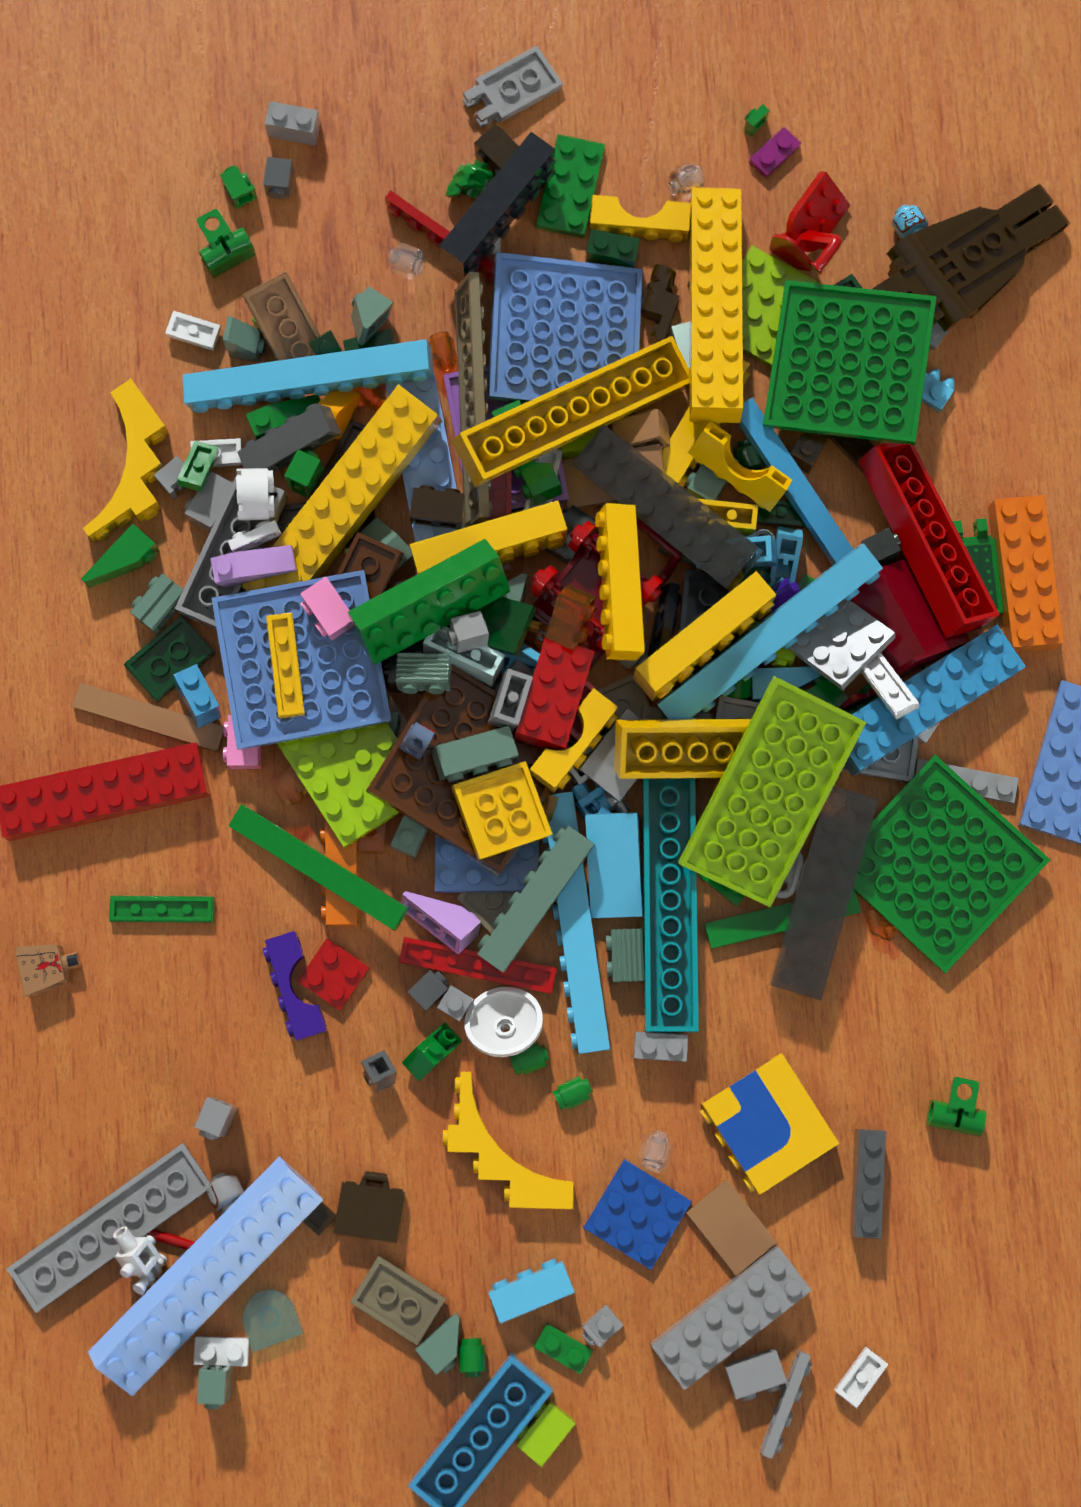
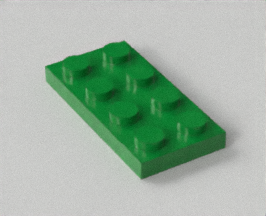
[536,134,605,238]

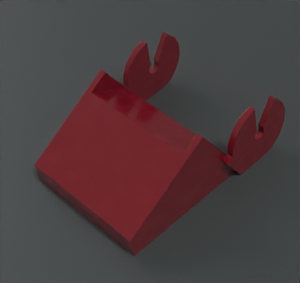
[841,559,970,710]

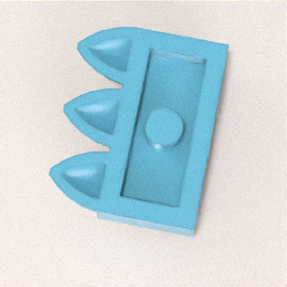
[922,368,955,413]

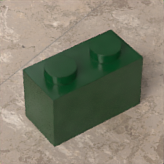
[586,229,640,268]

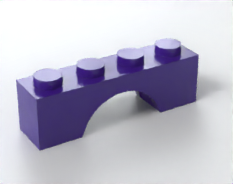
[263,931,328,1041]

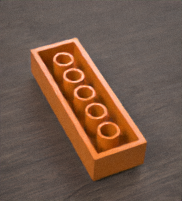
[988,495,1064,653]

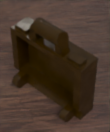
[333,1171,405,1243]

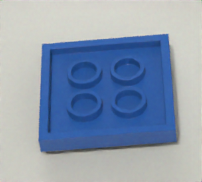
[583,1159,692,1270]

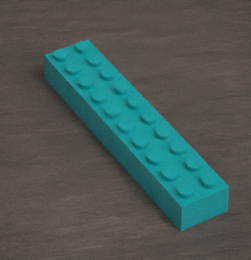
[642,778,699,1033]

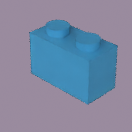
[173,664,221,729]

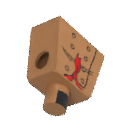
[15,944,81,997]

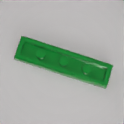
[109,896,215,923]

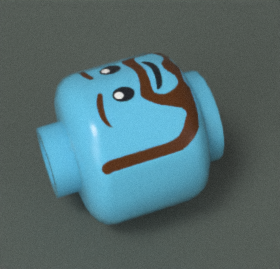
[892,205,929,240]

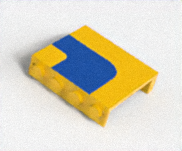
[700,1053,839,1195]

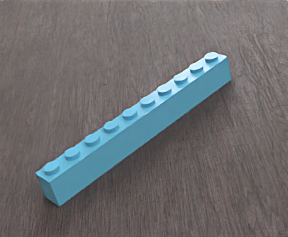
[182,339,434,413]
[657,544,883,719]
[542,792,610,1054]

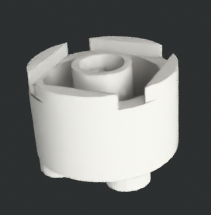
[236,468,275,521]

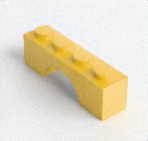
[590,195,691,242]
[688,421,793,512]
[530,688,618,792]

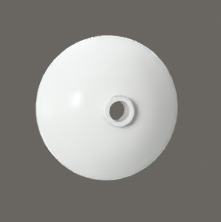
[464,987,543,1057]

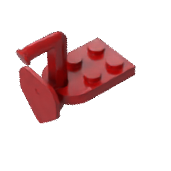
[769,171,851,274]

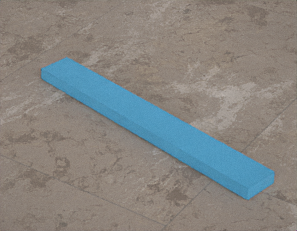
[738,398,853,566]

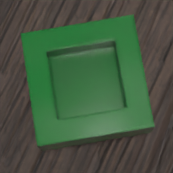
[744,104,770,137]

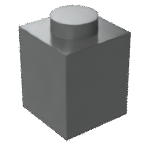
[263,157,294,199]
[408,970,448,1012]

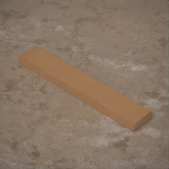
[72,683,224,752]

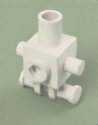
[113,1227,168,1295]

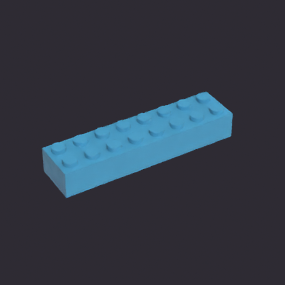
[845,625,1026,777]

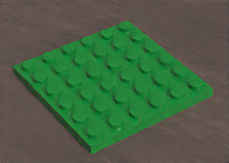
[763,280,937,445]
[830,755,1051,973]

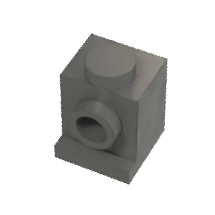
[361,1050,397,1092]

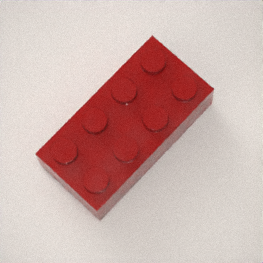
[514,636,595,751]

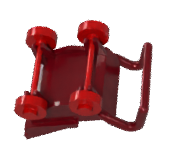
[530,503,682,671]

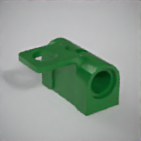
[197,209,256,278]
[925,1077,986,1137]

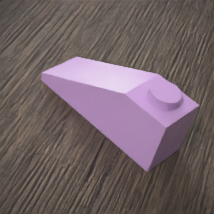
[210,545,297,588]
[401,891,481,954]

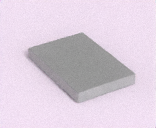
[579,708,641,801]

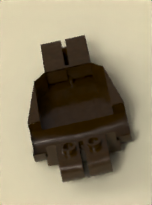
[873,184,1070,332]

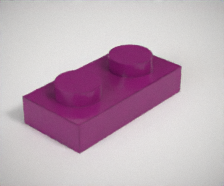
[749,127,801,179]

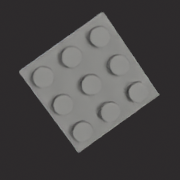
[788,598,896,691]

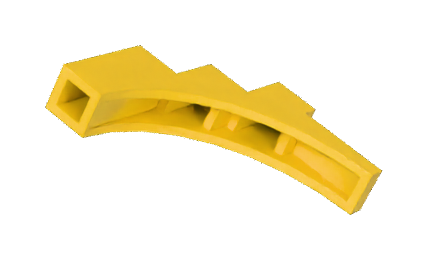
[83,379,168,543]
[443,1072,574,1209]

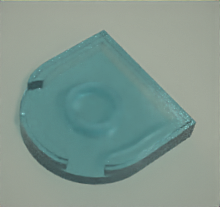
[243,1289,304,1353]

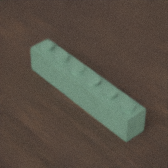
[477,826,595,972]

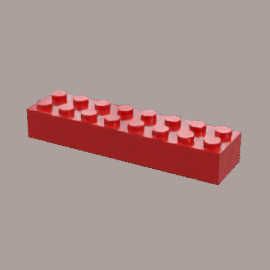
[858,442,1000,638]
[0,742,211,841]

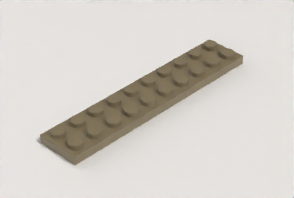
[455,272,492,528]

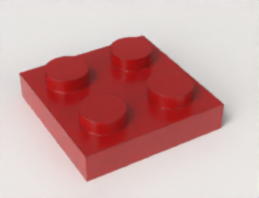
[297,939,370,1011]

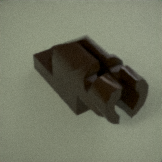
[641,264,679,344]

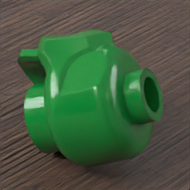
[445,160,493,199]

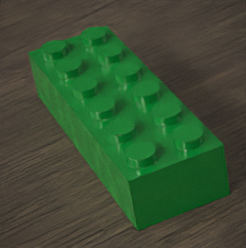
[348,539,511,665]

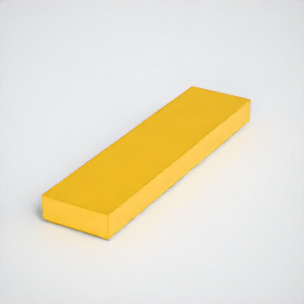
[266,612,305,719]

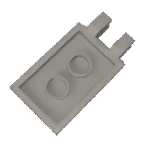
[462,46,563,128]

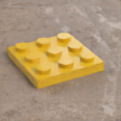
[452,761,553,861]

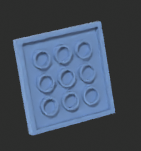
[435,835,539,893]

